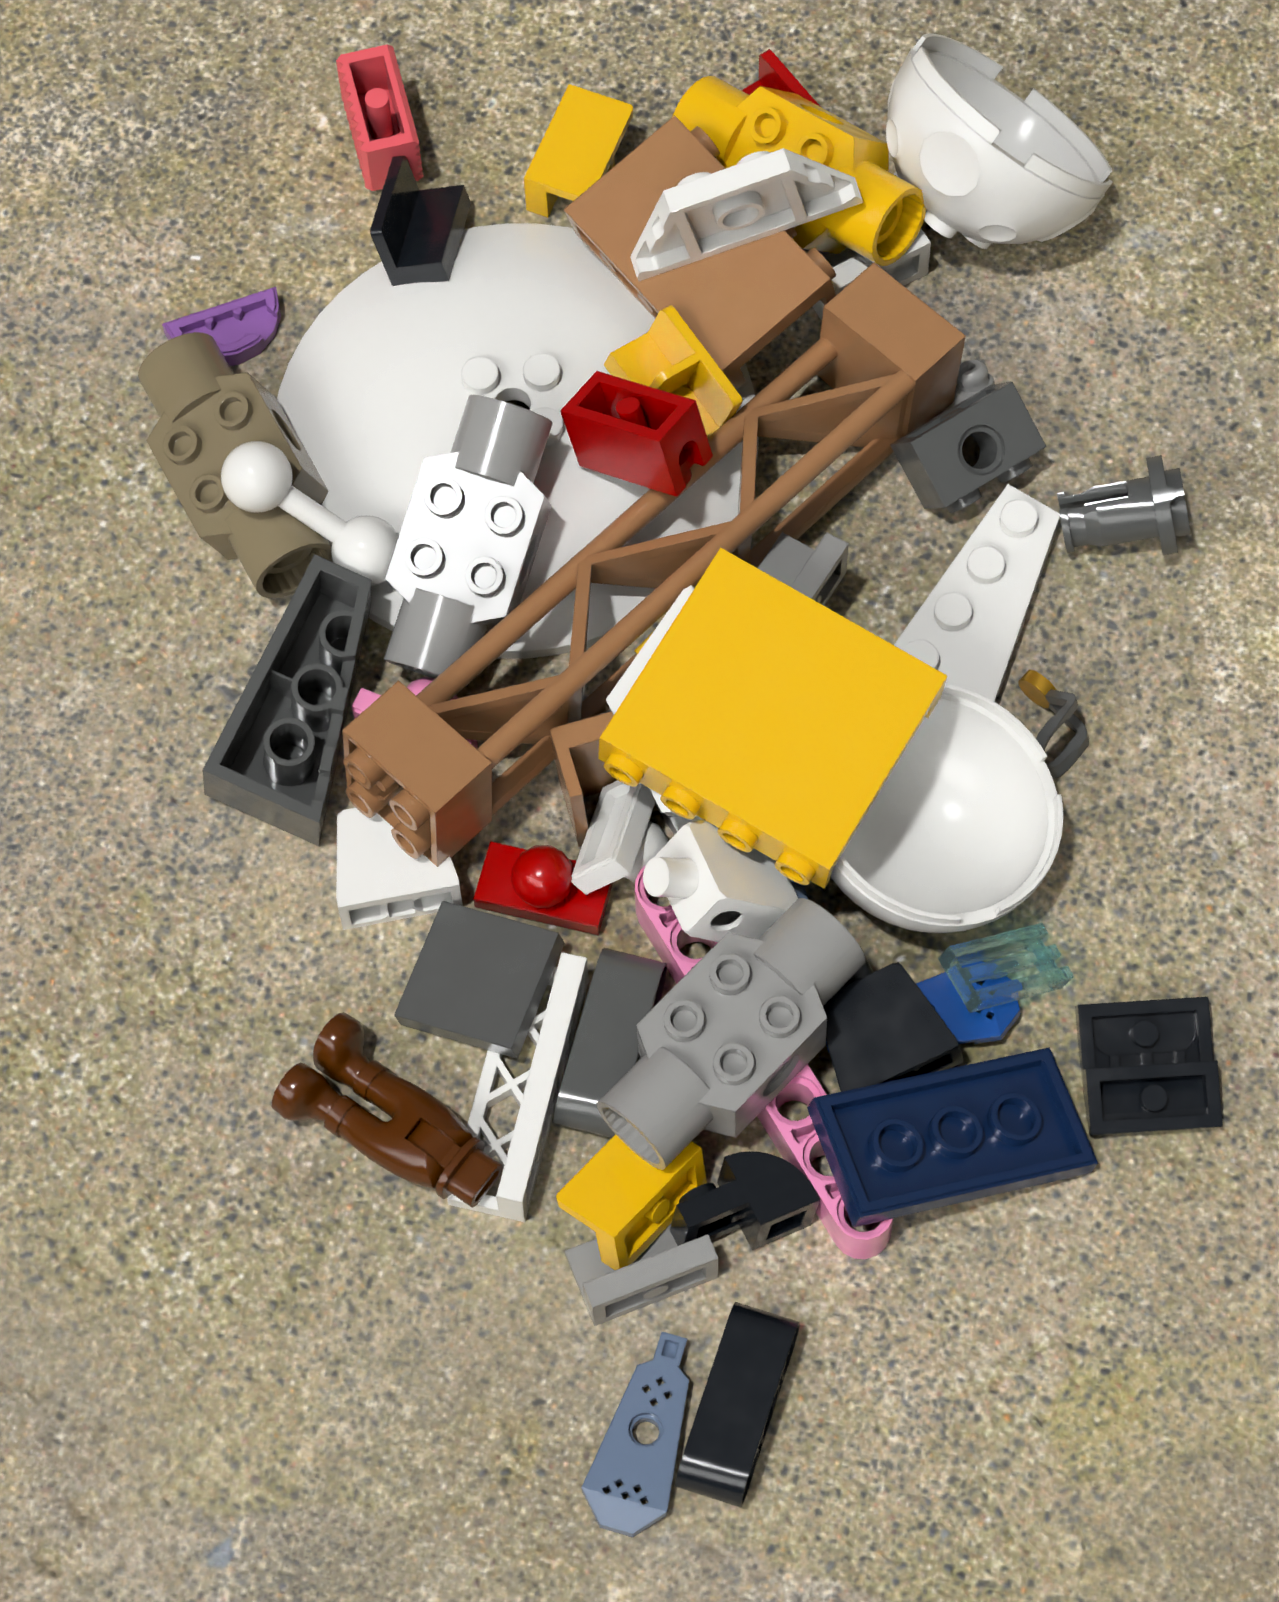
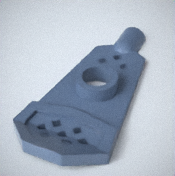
[581,1332,689,1537]

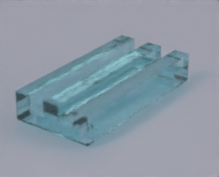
[938,923,1074,1013]

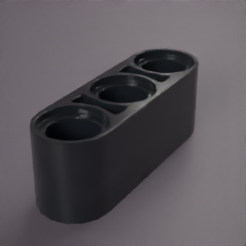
[675,1302,800,1508]

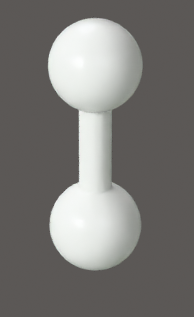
[221,441,399,586]

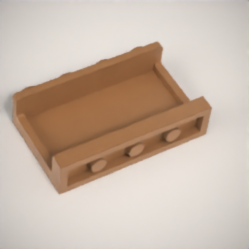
[564,115,836,390]

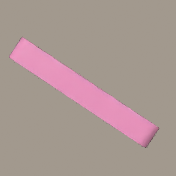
[635,866,893,1259]

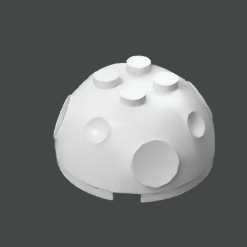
[886,33,1113,249]

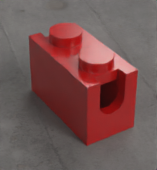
[560,371,713,497]

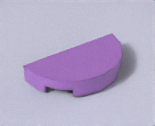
[162,287,281,366]

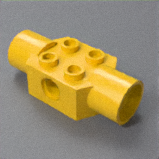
[672,76,926,266]

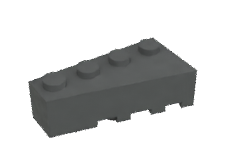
[202,554,372,846]

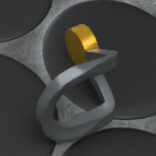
[1018,670,1089,780]

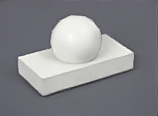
[571,780,668,895]

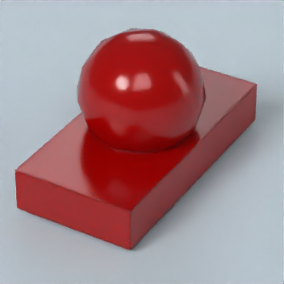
[473,841,613,935]

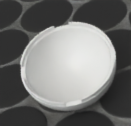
[831,683,1063,933]

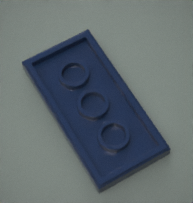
[807,1047,1098,1227]

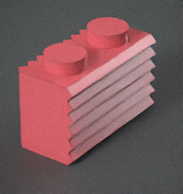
[336,44,424,191]

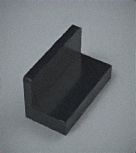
[370,156,471,286]

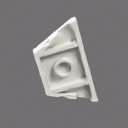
[630,148,863,281]

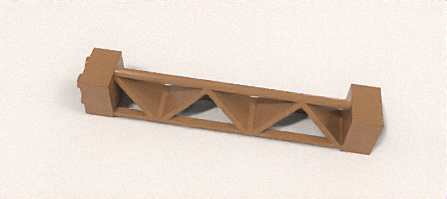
[342,263,966,867]

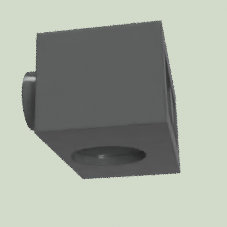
[890,382,1047,513]

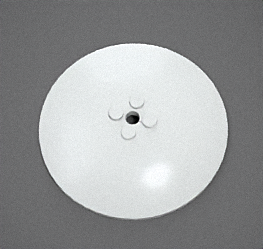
[277,223,758,659]

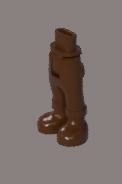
[271,1012,503,1208]

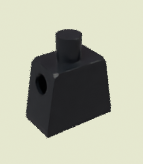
[823,946,963,1092]

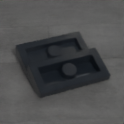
[1075,997,1223,1135]

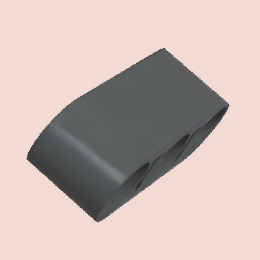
[554,948,667,1138]

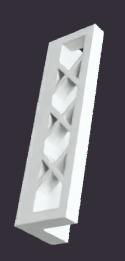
[447,952,589,1222]

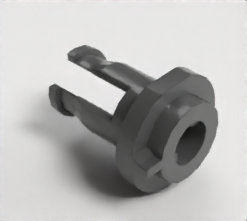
[1057,455,1191,556]

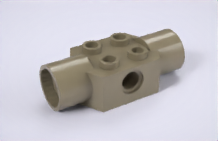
[138,332,333,598]

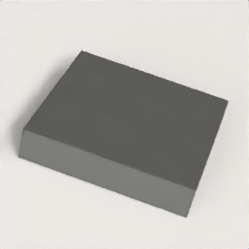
[394,901,565,1059]

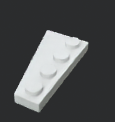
[894,484,1060,702]

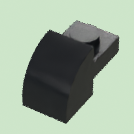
[670,1151,820,1250]

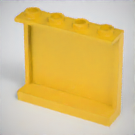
[598,547,948,889]

